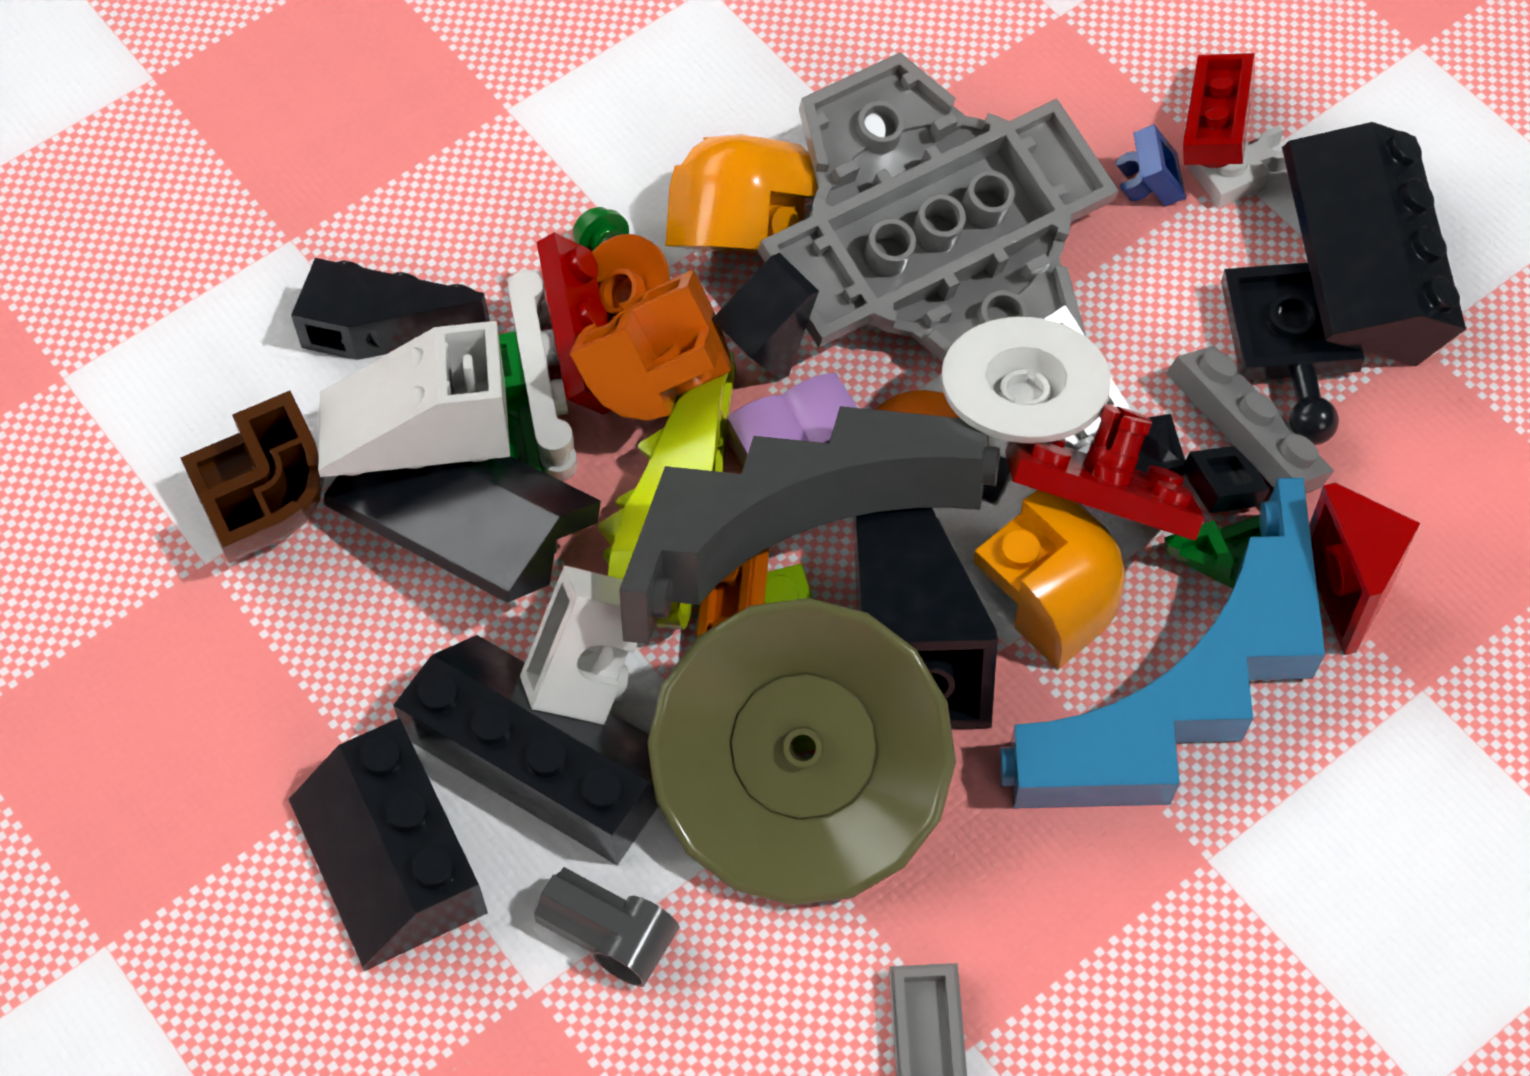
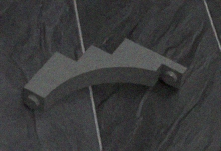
[619,406,1000,644]

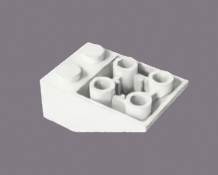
[318,321,510,477]

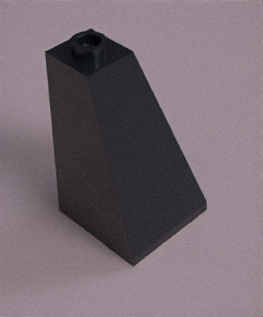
[853,508,998,729]

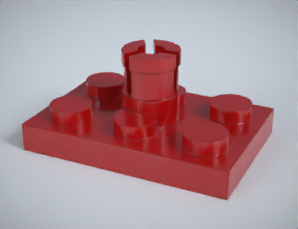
[1005,404,1205,541]

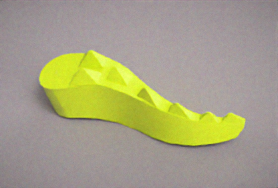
[598,351,736,630]

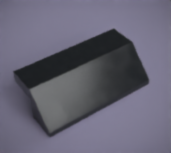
[323,456,601,603]

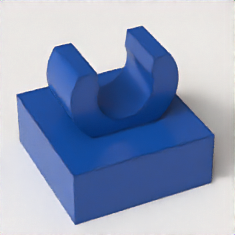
[1116,124,1186,207]

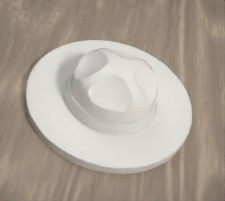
[941,317,1111,443]

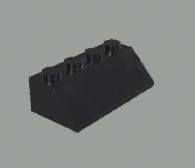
[1282,122,1466,366]
[393,635,658,865]

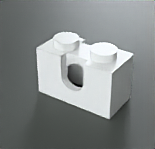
[520,565,644,725]

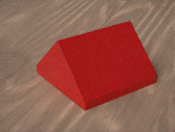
[1309,483,1420,655]

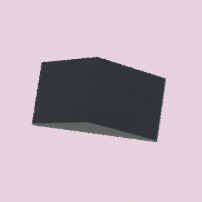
[712,253,819,380]

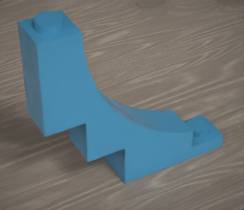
[999,478,1325,809]

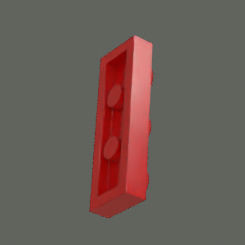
[1183,53,1255,168]
[536,232,612,415]

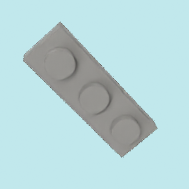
[1166,346,1334,493]

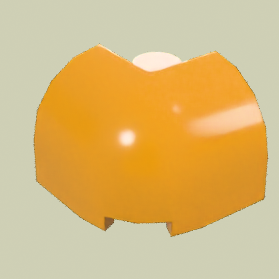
[665,134,818,253]
[973,490,1126,670]

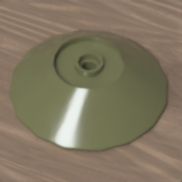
[647,598,956,906]

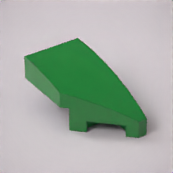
[1164,515,1262,589]

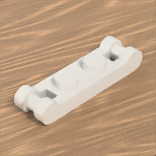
[508,270,578,481]

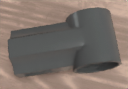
[534,867,680,987]

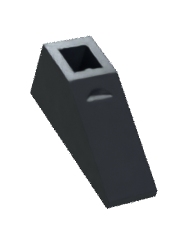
[291,258,490,360]

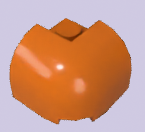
[570,269,731,421]

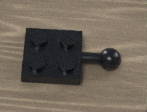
[1221,263,1365,445]

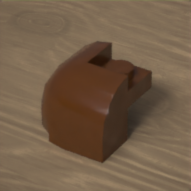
[180,390,324,563]

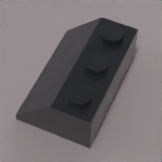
[288,718,488,971]

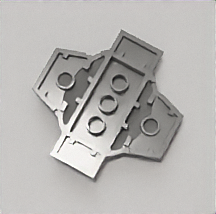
[758,52,1119,362]

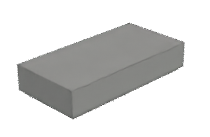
[889,963,967,1076]

